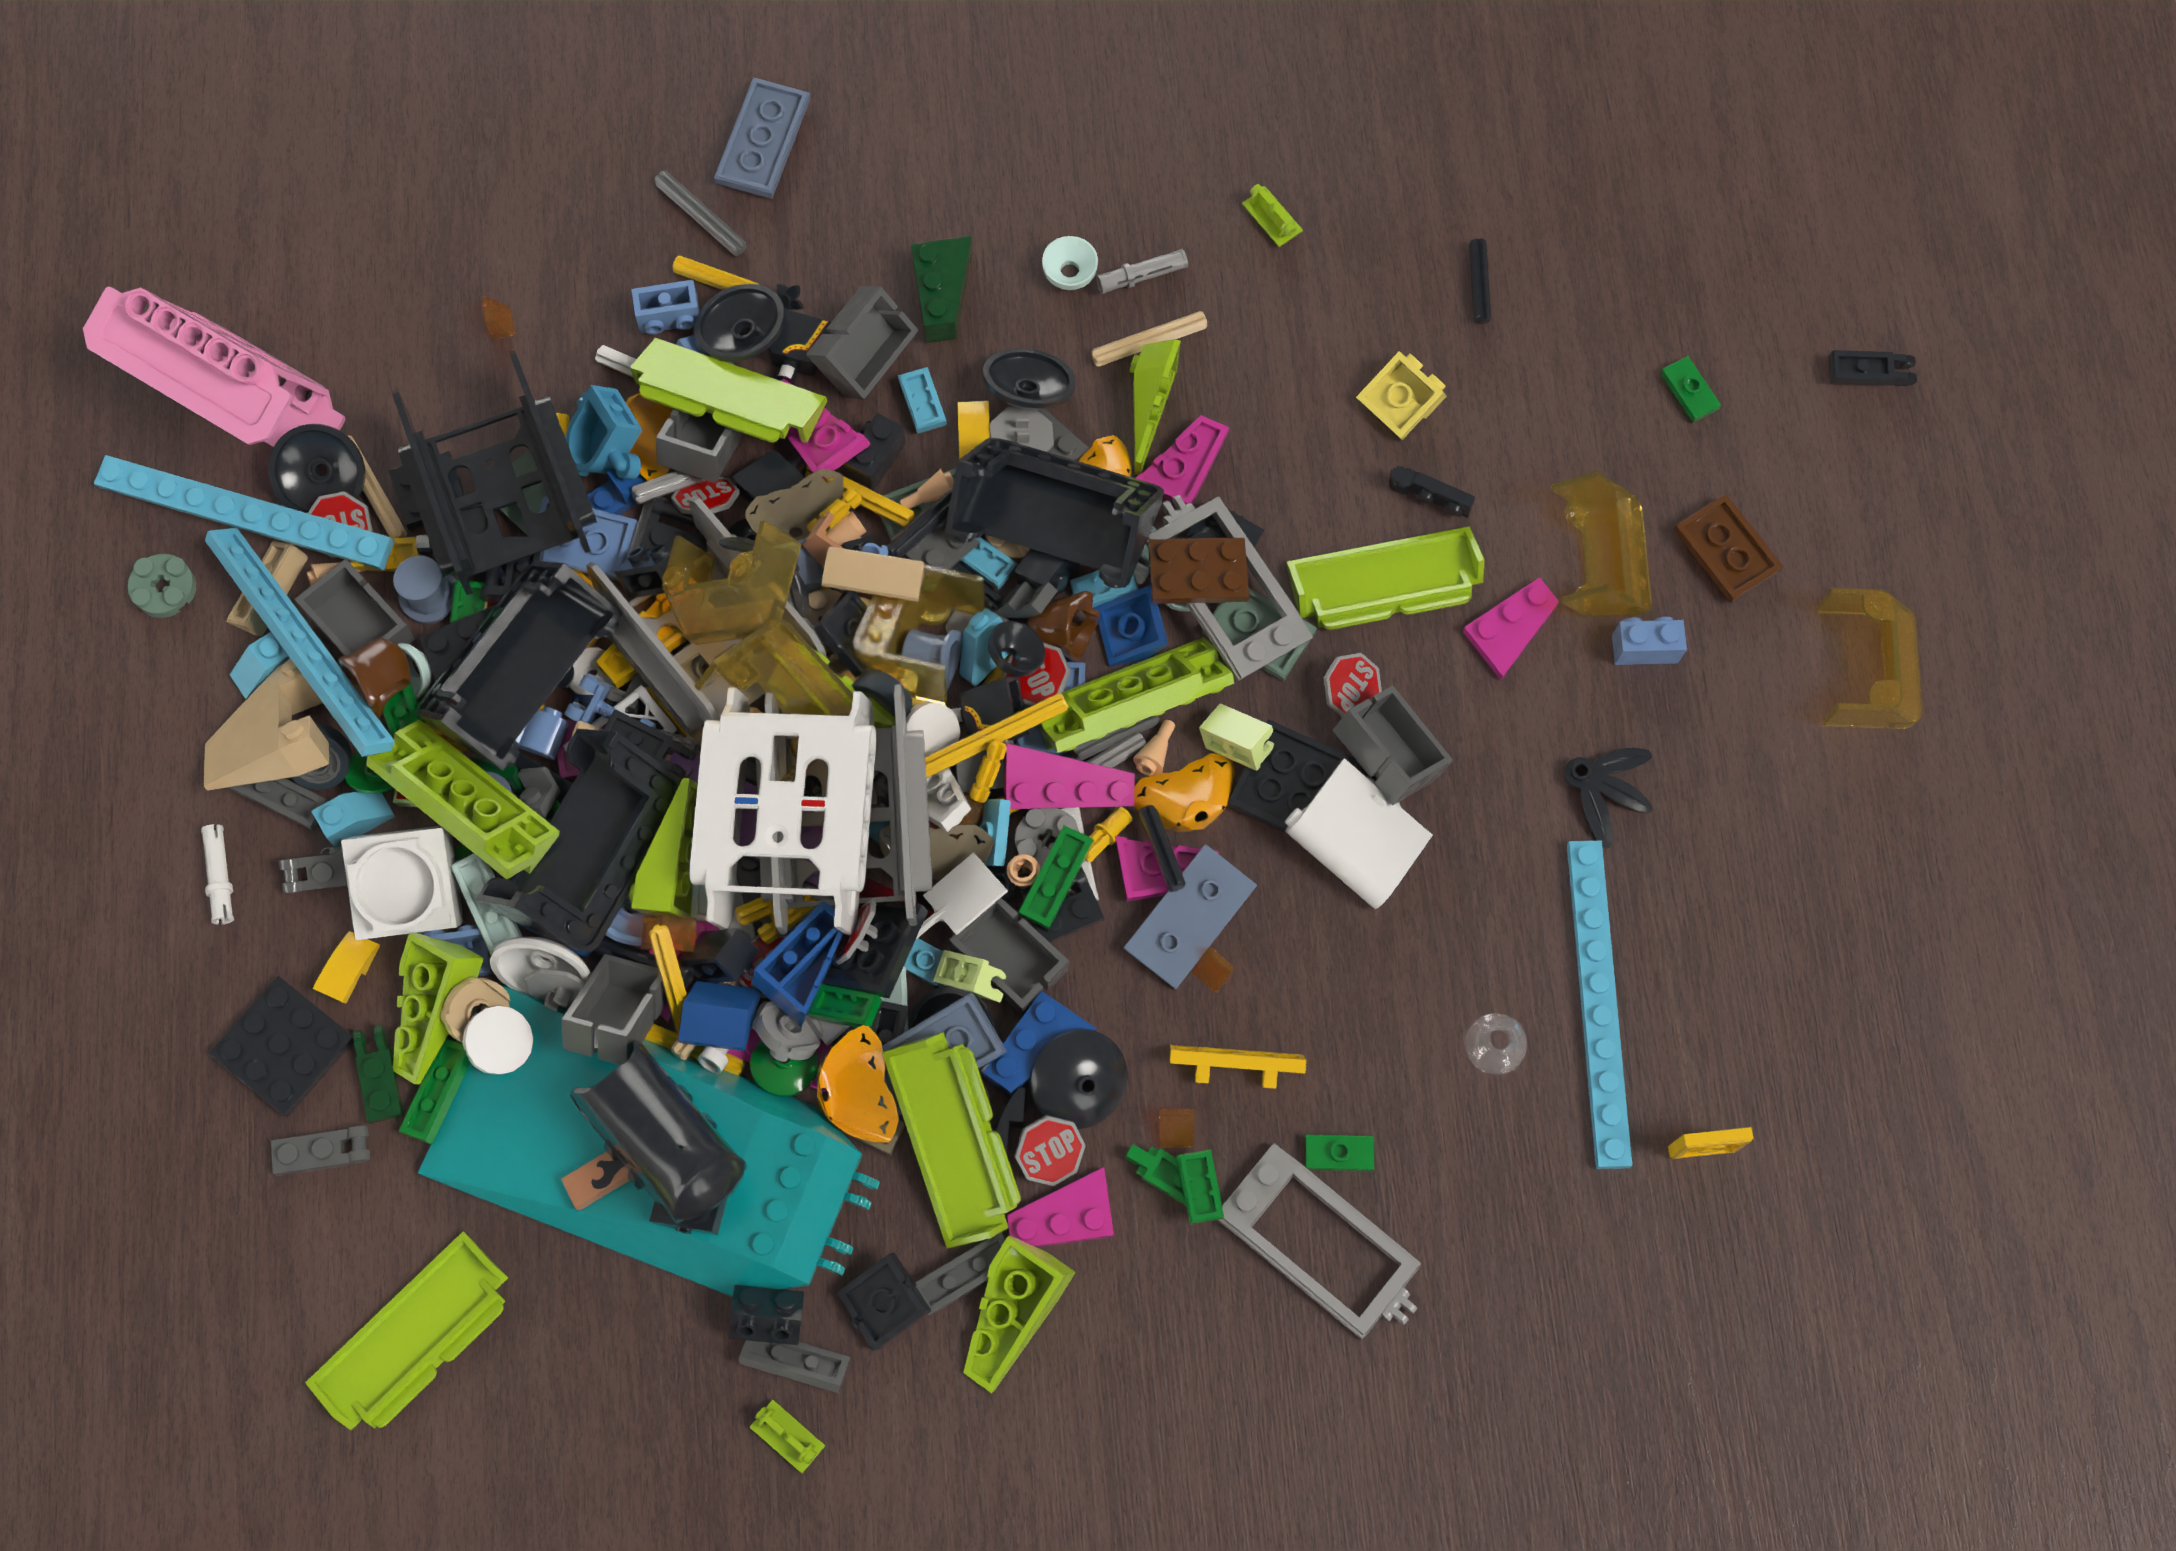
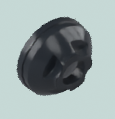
[988,621,1046,677]

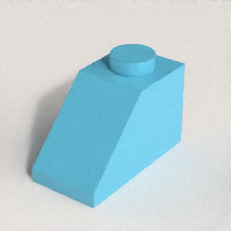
[959,608,1010,687]
[230,632,291,700]
[311,791,395,847]

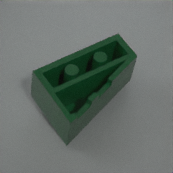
[911,236,973,343]

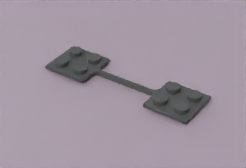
[890,409,1089,582]

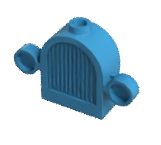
[566,385,642,480]

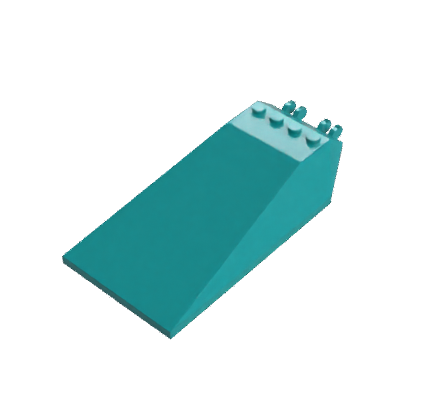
[418,986,880,1297]

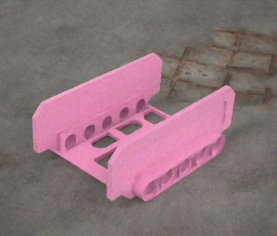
[83,287,345,447]

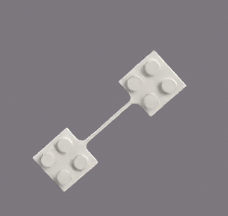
[818,852,1008,1046]

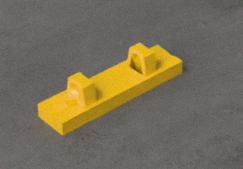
[1169,1045,1306,1089]

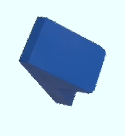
[587,469,647,515]

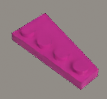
[781,379,871,479]
[1004,742,1134,809]

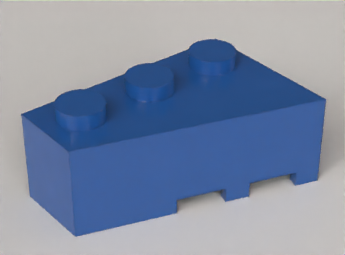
[751,900,845,1027]
[983,991,1097,1099]

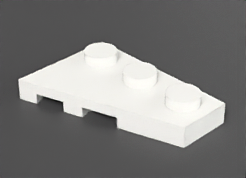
[927,767,971,832]

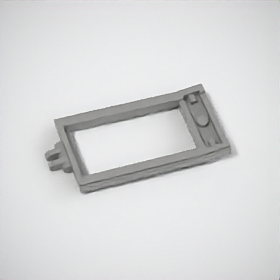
[1146,495,1313,682]
[1217,1143,1421,1340]

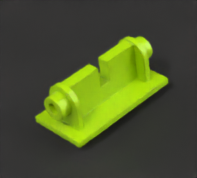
[1242,184,1303,247]
[750,1400,825,1474]

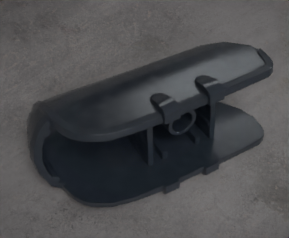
[570,1040,747,1224]

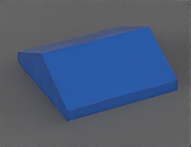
[1094,585,1168,667]
[678,981,762,1051]

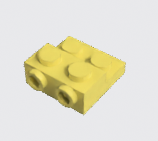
[1356,351,1447,440]

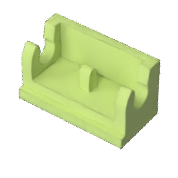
[1199,703,1274,771]
[933,950,1006,1003]

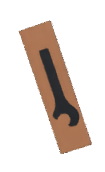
[561,1148,683,1211]

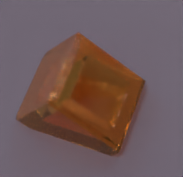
[482,297,515,339]
[1193,947,1234,993]
[1160,1109,1195,1148]

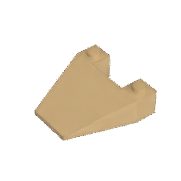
[204,659,329,790]

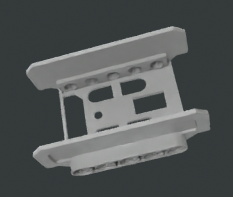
[586,496,829,734]
[756,684,932,935]

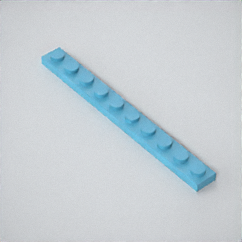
[94,455,395,571]
[205,528,395,756]
[1567,840,1632,1169]

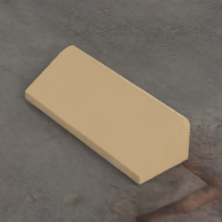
[226,541,308,636]
[821,547,924,602]

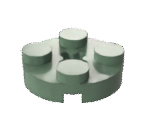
[128,554,196,618]

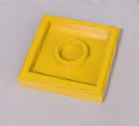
[1668,1127,1754,1159]

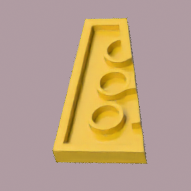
[596,577,720,689]

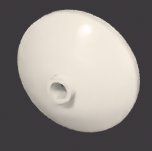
[490,937,591,996]

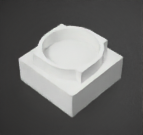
[341,826,464,940]

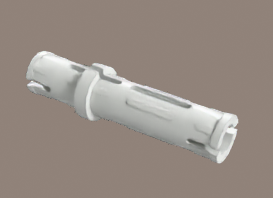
[201,824,234,925]

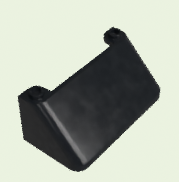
[945,438,1164,588]
[415,561,623,770]
[476,729,682,953]

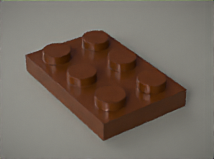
[1674,494,1784,603]
[1148,538,1249,604]

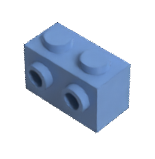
[631,280,700,335]
[1612,617,1687,665]

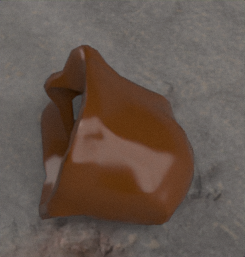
[1025,591,1100,662]
[339,637,411,719]

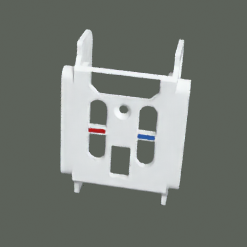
[690,687,876,935]

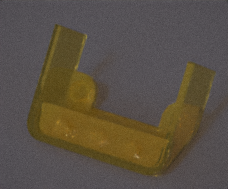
[1551,471,1652,617]
[662,520,802,645]
[853,564,984,705]
[1817,588,1922,729]
[694,619,853,782]

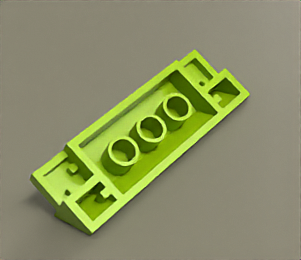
[1038,637,1234,753]
[366,720,560,879]

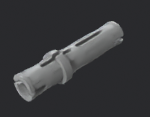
[1096,249,1188,294]

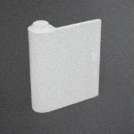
[1285,759,1433,909]

